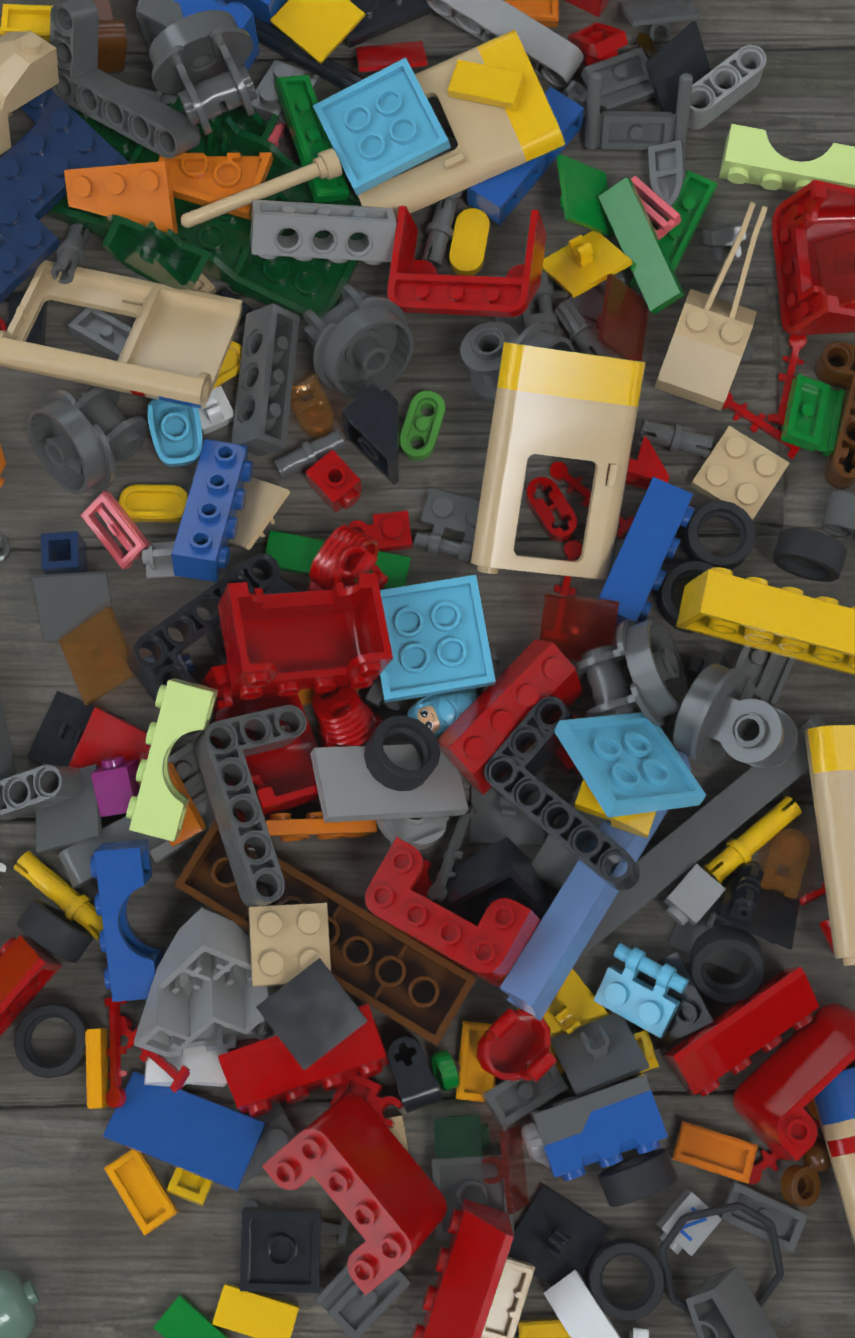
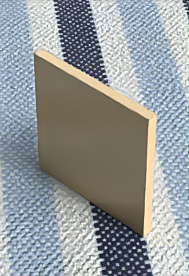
[229,477,290,550]

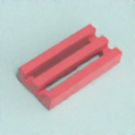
[630,176,681,240]
[80,491,151,569]

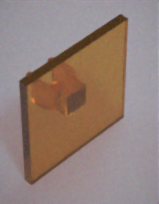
[59,607,134,705]

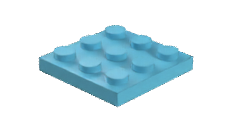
[313,58,451,195]
[380,575,496,703]
[554,712,706,818]

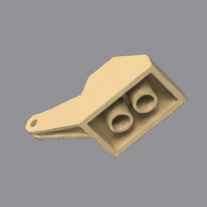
[654,202,768,411]

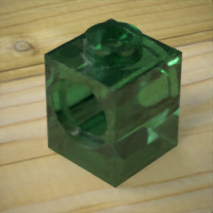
[433,1114,489,1159]

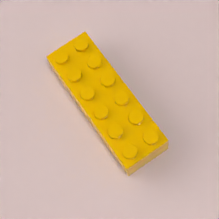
[676,567,855,676]

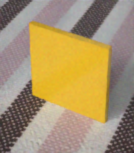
[270,0,365,64]
[542,231,633,298]
[517,968,609,1074]

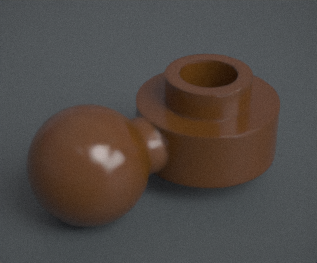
[781,1140,832,1207]

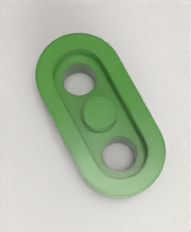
[400,391,445,461]

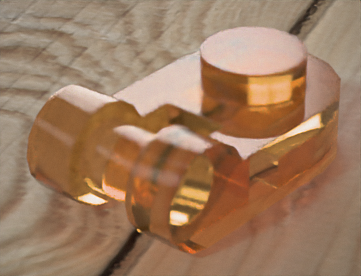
[290,373,334,437]
[760,829,810,900]

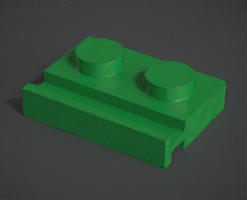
[780,374,845,457]

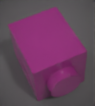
[90,756,140,817]

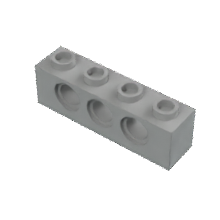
[250,199,396,265]

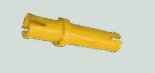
[703,796,802,884]
[13,850,103,941]

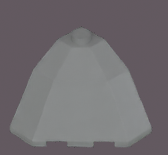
[134,908,282,1057]

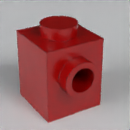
[305,449,362,514]

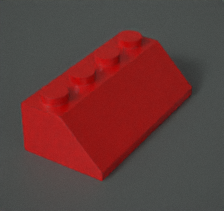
[438,640,583,795]
[0,935,62,1038]
[662,966,820,1097]
[218,1004,390,1117]
[411,1199,514,1338]

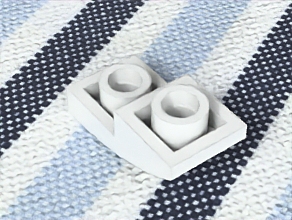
[144,1046,229,1087]
[544,1270,621,1338]

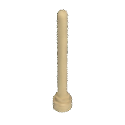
[181,148,342,228]

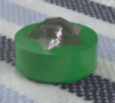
[431,1049,461,1091]

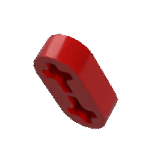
[526,477,577,542]

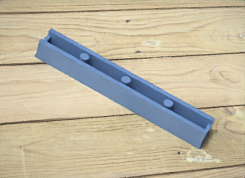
[500,750,692,1021]

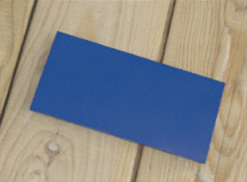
[103,1071,266,1192]

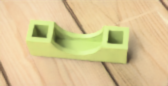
[719,124,855,192]
[126,678,218,842]

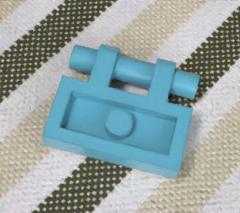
[593,943,689,1038]

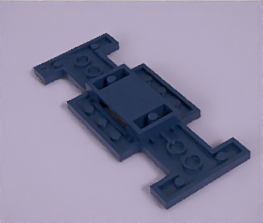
[0,89,130,304]

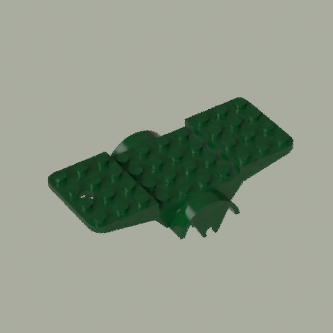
[46,96,365,320]

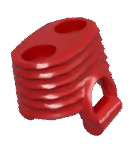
[309,524,389,590]
[311,685,383,747]
[476,1008,557,1083]

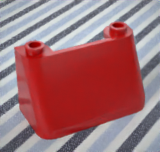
[772,179,855,336]
[199,664,319,823]
[732,1003,855,1161]

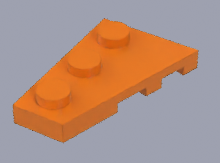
[158,152,273,220]
[64,161,178,234]
[265,812,377,843]

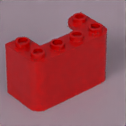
[218,573,393,700]
[365,837,541,987]
[262,1094,448,1296]

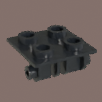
[719,861,799,950]
[632,952,714,1050]

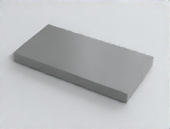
[310,744,469,823]

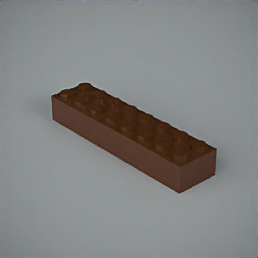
[174,820,477,1046]

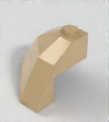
[0,31,59,155]

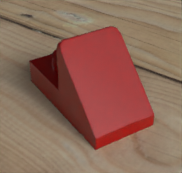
[568,22,628,67]
[607,435,670,490]

